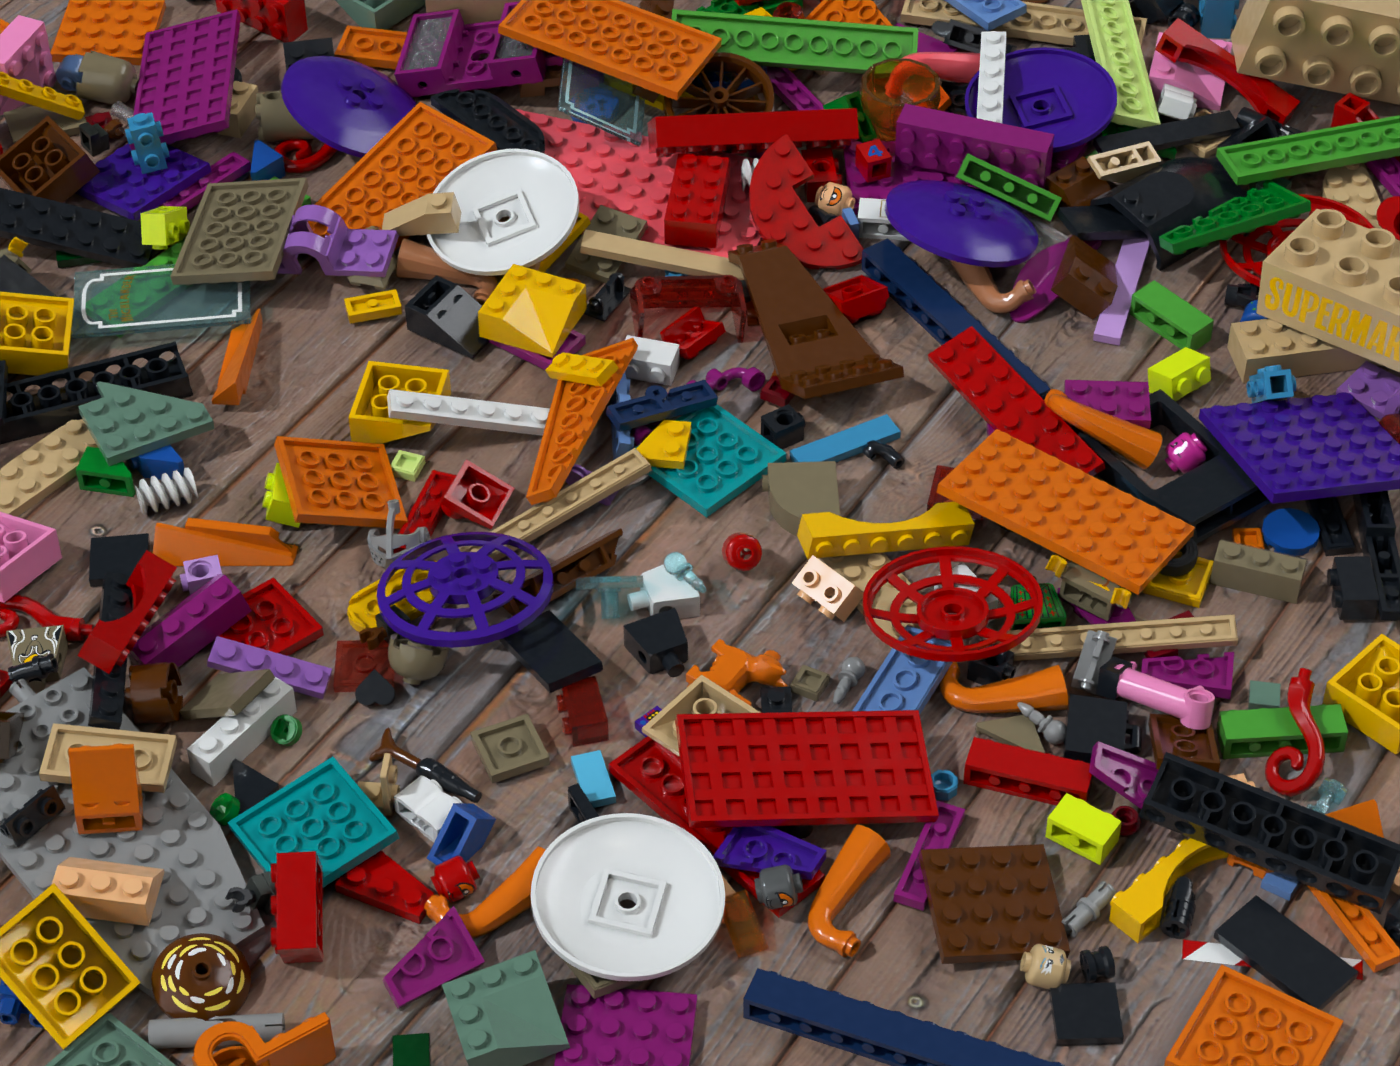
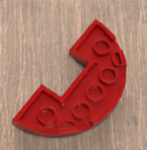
[749,134,863,270]

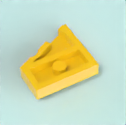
[636,420,692,470]

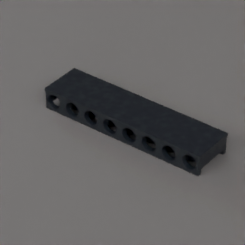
[0,341,193,445]
[1138,752,1400,914]

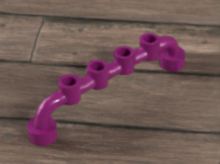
[632,367,765,447]

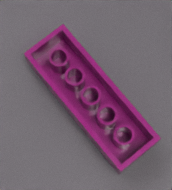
[895,103,1054,189]

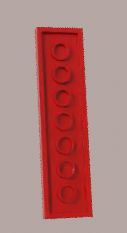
[928,326,1105,476]
[608,736,825,918]

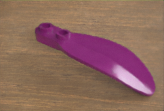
[1010,235,1102,323]

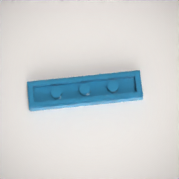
[790,414,901,462]

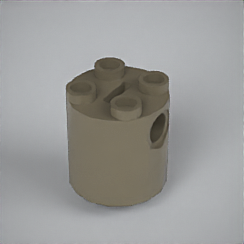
[255,91,316,142]

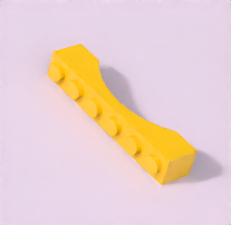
[797,502,975,559]
[1109,838,1228,943]

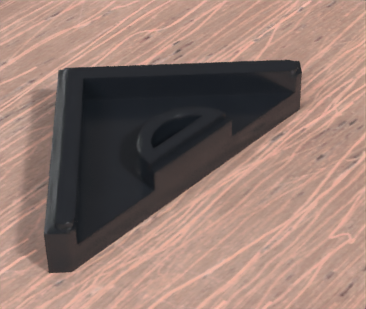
[232,758,279,815]

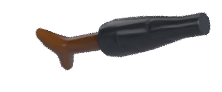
[369,728,482,803]

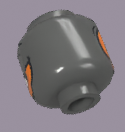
[754,864,803,910]

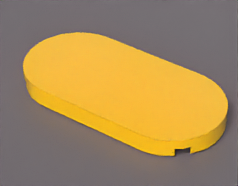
[347,560,437,632]

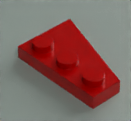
[335,851,434,924]

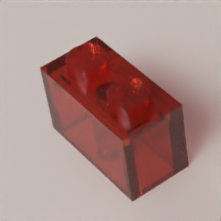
[556,676,609,747]

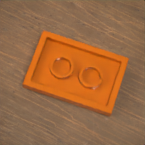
[334,25,408,70]

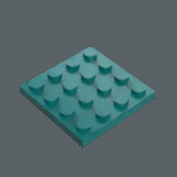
[635,404,787,518]
[227,756,399,887]

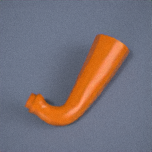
[1044,389,1162,470]
[940,662,1069,713]
[808,825,891,958]
[424,846,546,939]

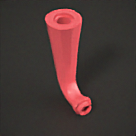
[884,52,980,100]

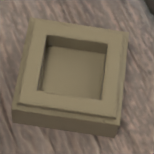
[790,665,830,702]

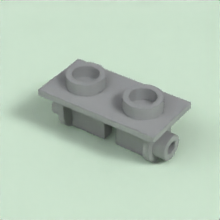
[1071,630,1117,695]

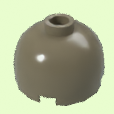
[388,633,449,685]

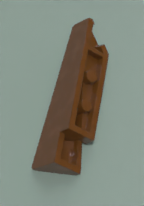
[492,528,623,616]

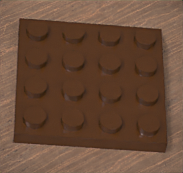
[919,844,1070,964]

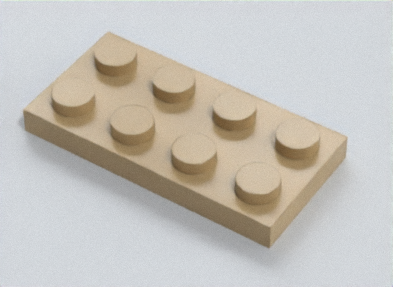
[39,723,177,793]

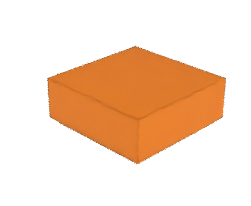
[1232,528,1265,549]

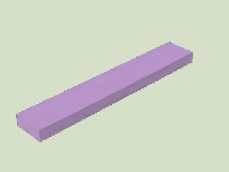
[1093,238,1150,346]

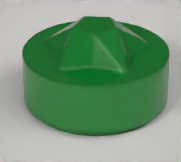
[270,714,302,746]
[210,793,240,826]

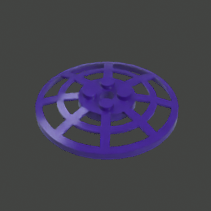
[377,532,554,648]

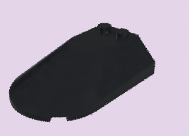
[1090,157,1250,271]

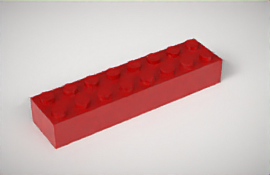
[647,108,859,158]

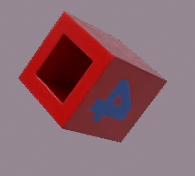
[855,139,892,183]

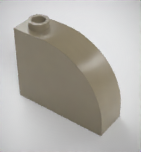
[762,461,840,536]

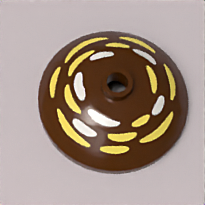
[151,933,251,1021]

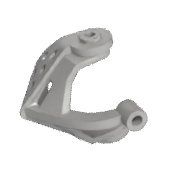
[367,499,430,568]

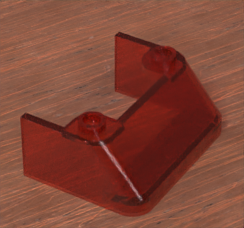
[630,275,747,343]

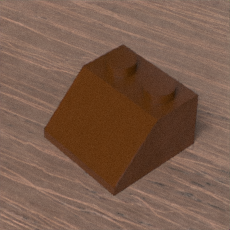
[1045,156,1111,211]

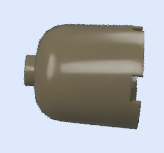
[76,51,139,105]

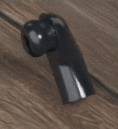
[863,440,905,469]

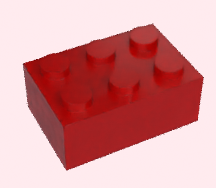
[271,851,323,964]

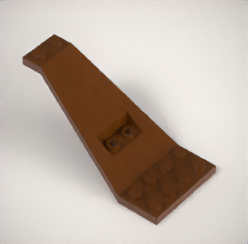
[728,239,904,399]

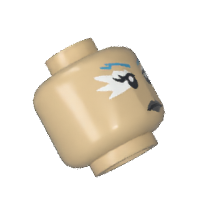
[1020,944,1071,990]

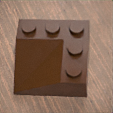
[0,116,100,203]

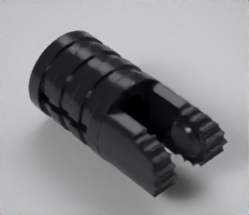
[1161,876,1196,939]

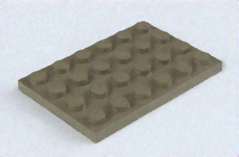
[170,178,309,285]

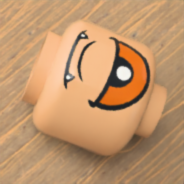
[815,182,855,217]

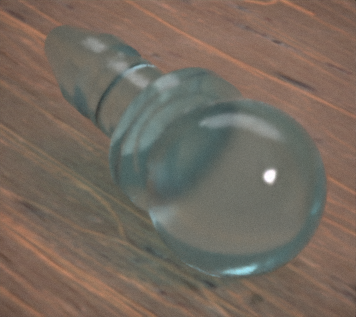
[664,552,707,593]

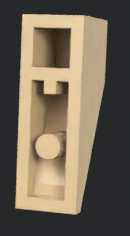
[1087,141,1162,183]
[382,192,461,236]

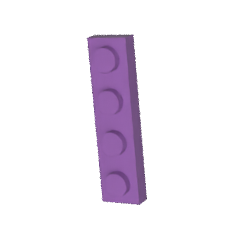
[207,636,332,699]

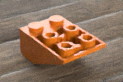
[68,743,143,835]

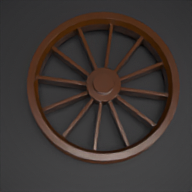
[664,52,774,153]

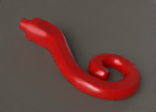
[274,139,338,173]
[0,595,95,642]
[1265,668,1325,797]

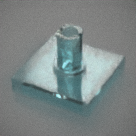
[576,576,643,619]

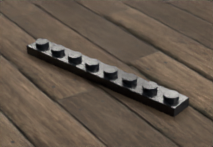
[88,571,133,730]

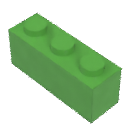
[1130,280,1214,351]

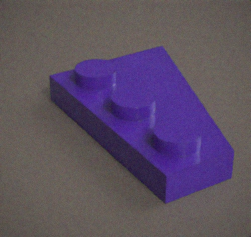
[713,826,827,880]

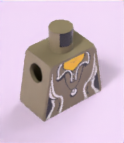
[6,625,68,693]

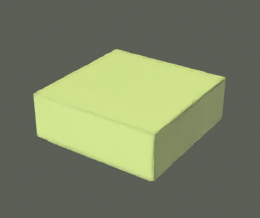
[391,450,426,482]

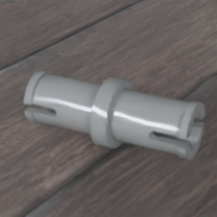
[1061,881,1116,937]

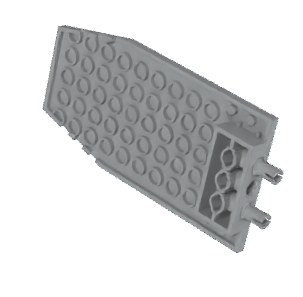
[0,667,266,1000]

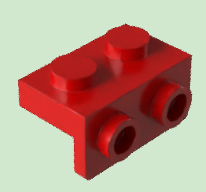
[660,307,726,359]

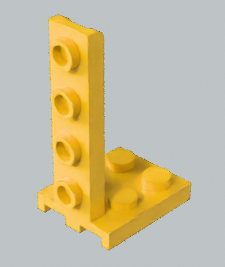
[0,71,85,120]

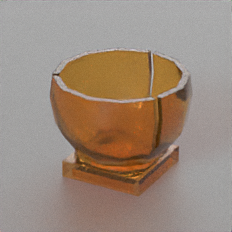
[860,59,941,141]

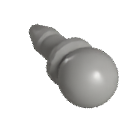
[833,657,865,705]
[1017,702,1066,744]

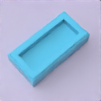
[571,750,616,808]

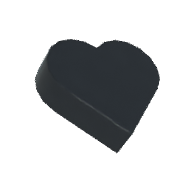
[355,669,396,706]

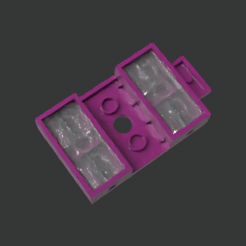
[394,1,568,97]

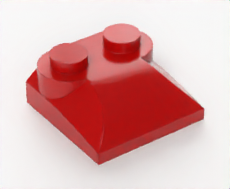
[823,275,889,324]
[440,459,515,529]

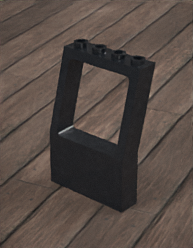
[1077,389,1271,544]

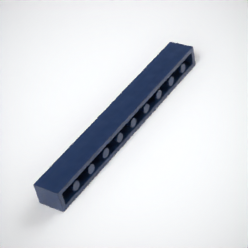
[862,238,1050,400]
[743,968,1065,1066]

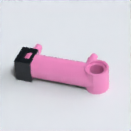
[1096,657,1215,730]

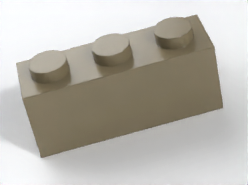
[1210,539,1308,604]

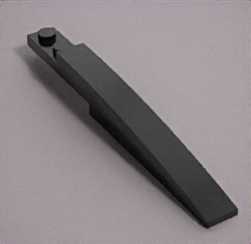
[1353,491,1400,621]

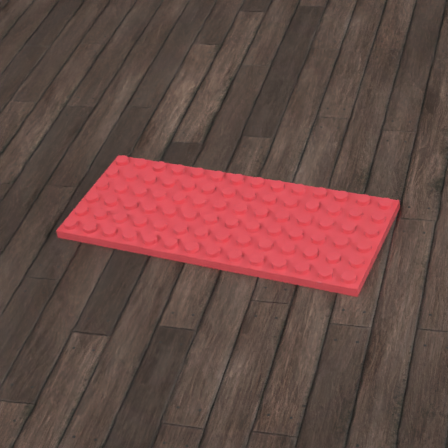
[516,109,763,258]

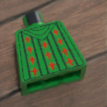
[1010,576,1067,630]

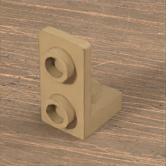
[358,753,400,816]

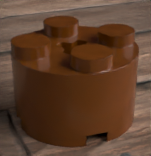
[125,662,183,726]

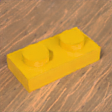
[344,289,402,324]

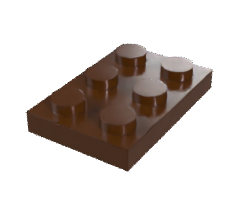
[1148,713,1220,773]

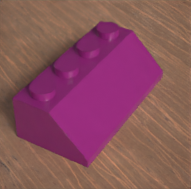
[130,574,251,667]

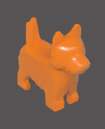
[686,639,787,706]

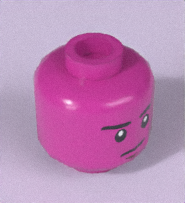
[1164,432,1208,474]

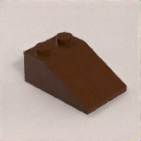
[1051,234,1118,320]

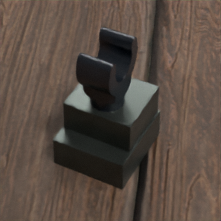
[225,871,277,915]

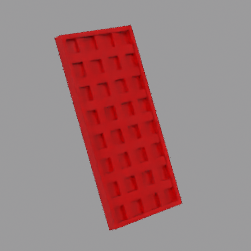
[675,710,939,828]

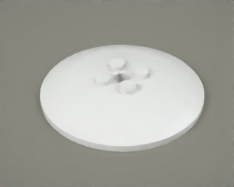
[427,149,579,276]
[531,813,725,981]

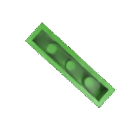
[955,153,1062,222]
[1216,704,1348,759]

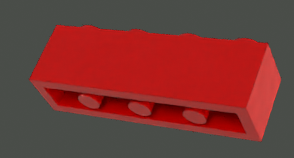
[963,737,1093,806]

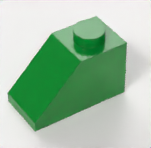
[823,91,877,143]
[76,446,135,497]

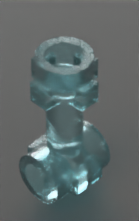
[1306,777,1349,815]

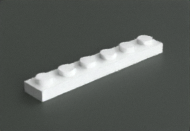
[977,31,1007,123]
[387,389,550,436]

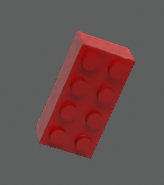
[215,0,308,42]
[664,154,729,248]

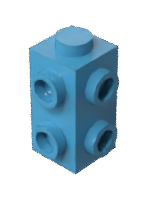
[125,112,170,174]
[1246,365,1297,403]

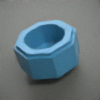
[931,770,958,801]

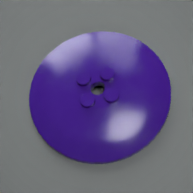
[965,47,1117,153]
[281,56,417,158]
[885,180,1039,267]

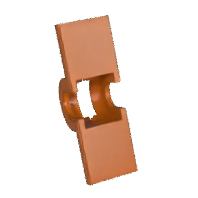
[192,1012,336,1066]

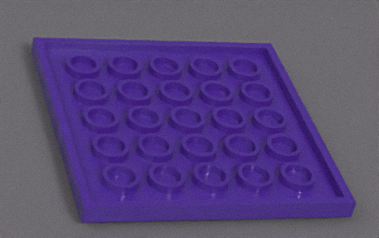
[1199,392,1400,504]

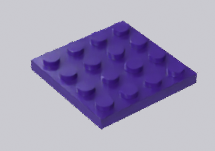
[75,144,212,221]

